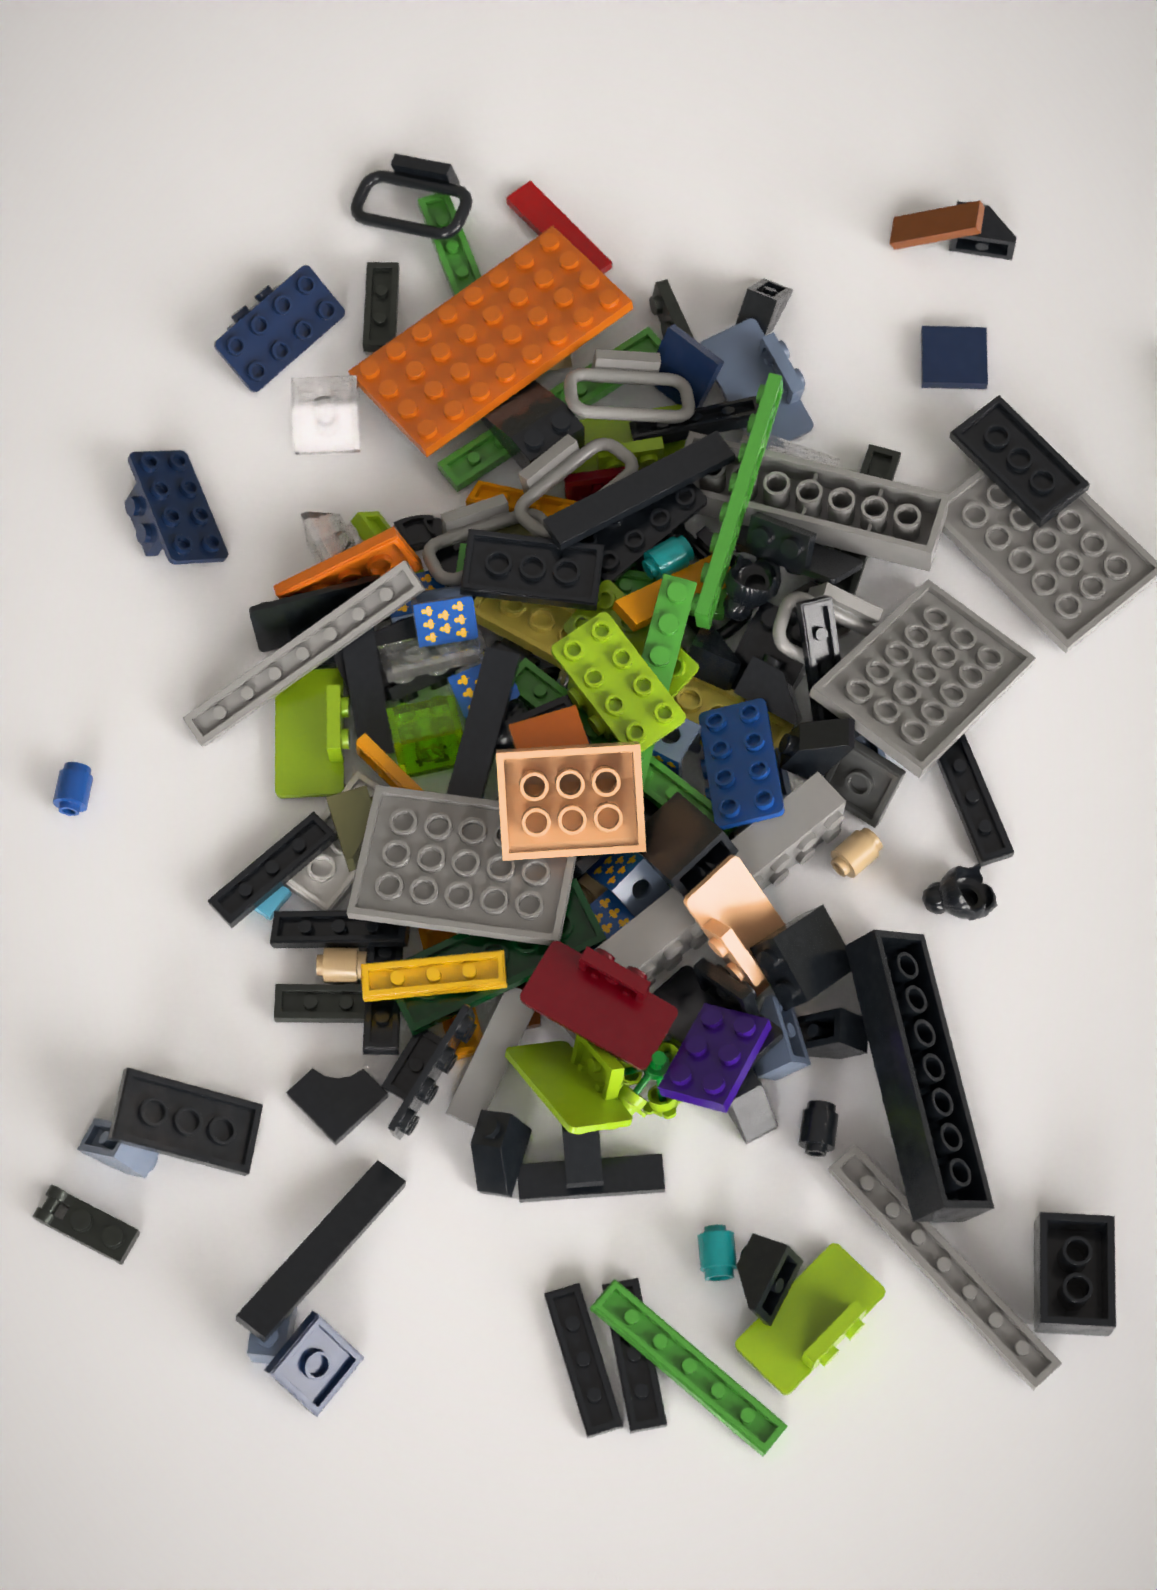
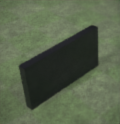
[949,395,1090,527]
[460,529,604,611]
[108,1067,263,1176]

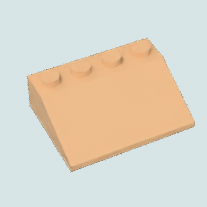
[496,741,646,861]

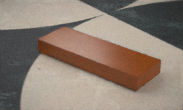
[889,200,985,250]

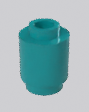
[642,536,695,580]
[697,1225,737,1281]

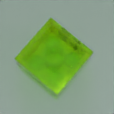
[386,694,463,778]

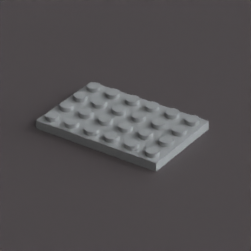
[942,469,1157,653]
[809,579,1036,778]
[347,785,577,946]

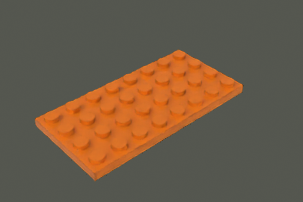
[348,226,634,457]

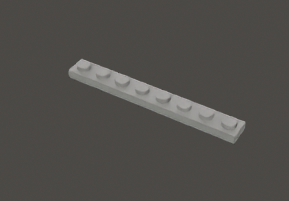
[183,560,426,746]
[828,1144,1062,1391]

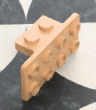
[683,855,785,997]

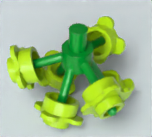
[617,1037,682,1119]

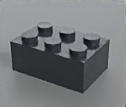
[1034,1212,1116,1336]

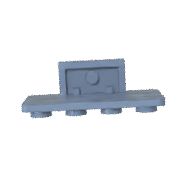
[700,318,814,451]

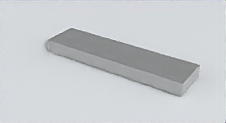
[445,987,534,1128]

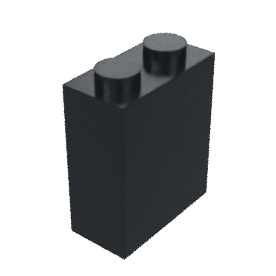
[636,791,739,898]
[750,905,851,1011]

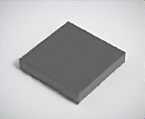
[824,739,906,828]

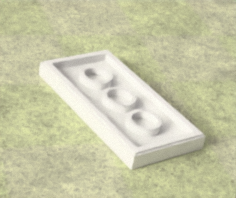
[284,770,379,911]

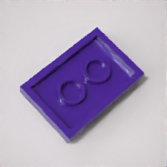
[658,1003,772,1113]

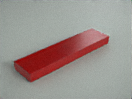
[506,180,612,274]

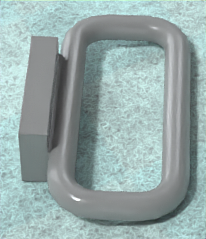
[564,349,695,423]
[514,434,639,539]
[422,494,547,586]
[772,582,883,665]

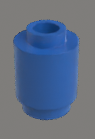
[53,762,93,816]

